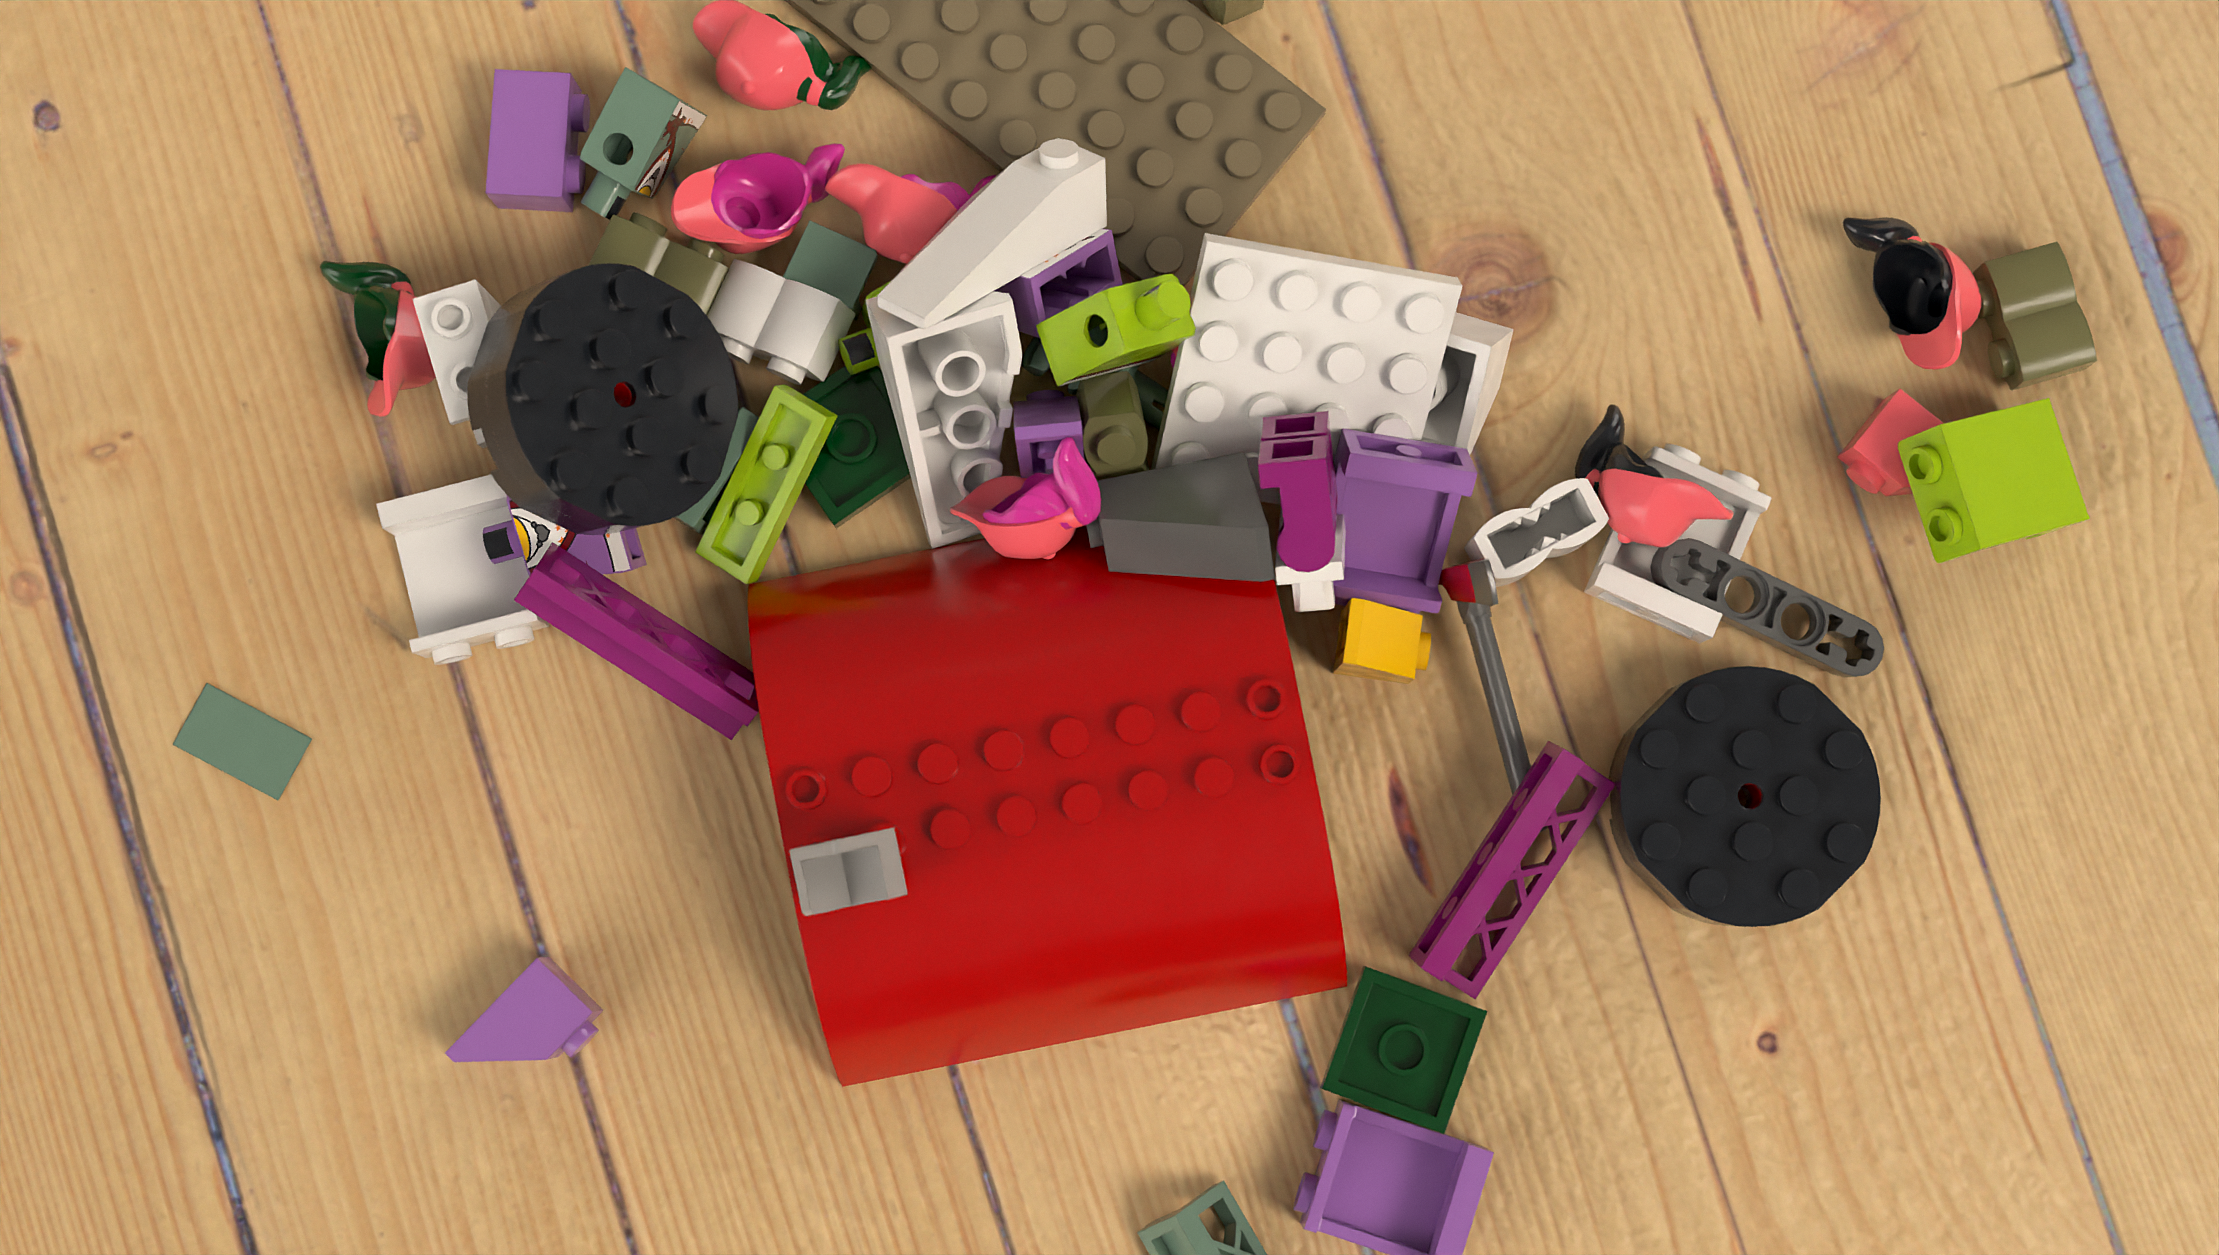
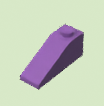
[1013,390,1084,478]

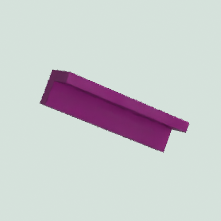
[514,542,759,740]
[1408,741,1615,999]

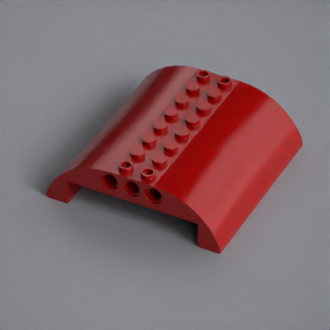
[747,525,1347,1087]

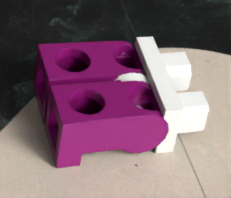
[1258,411,1346,612]

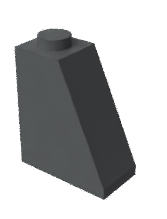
[1086,452,1275,582]

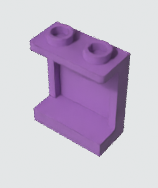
[1333,428,1477,614]
[1293,1099,1494,1255]

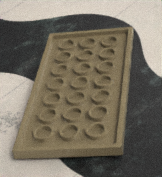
[785,0,1326,287]

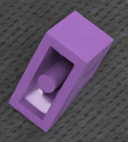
[445,957,603,1062]

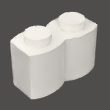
[707,259,856,385]
[1464,478,1609,587]

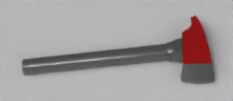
[1438,558,1548,832]

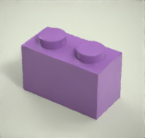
[485,69,590,212]

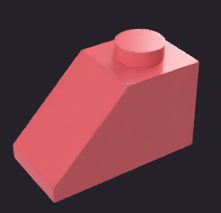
[1837,389,1944,497]

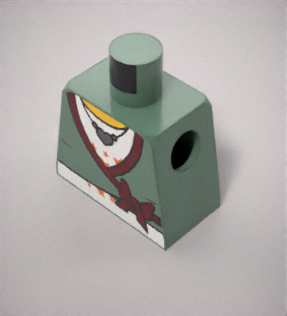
[580,67,707,220]

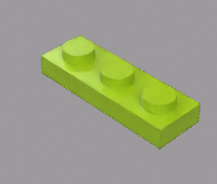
[695,384,837,584]

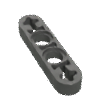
[1650,538,1884,677]

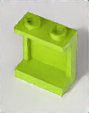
[1897,398,2090,563]

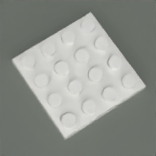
[1151,233,1462,505]

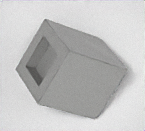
[789,828,908,916]

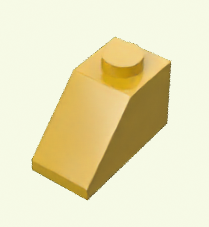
[1333,598,1431,684]

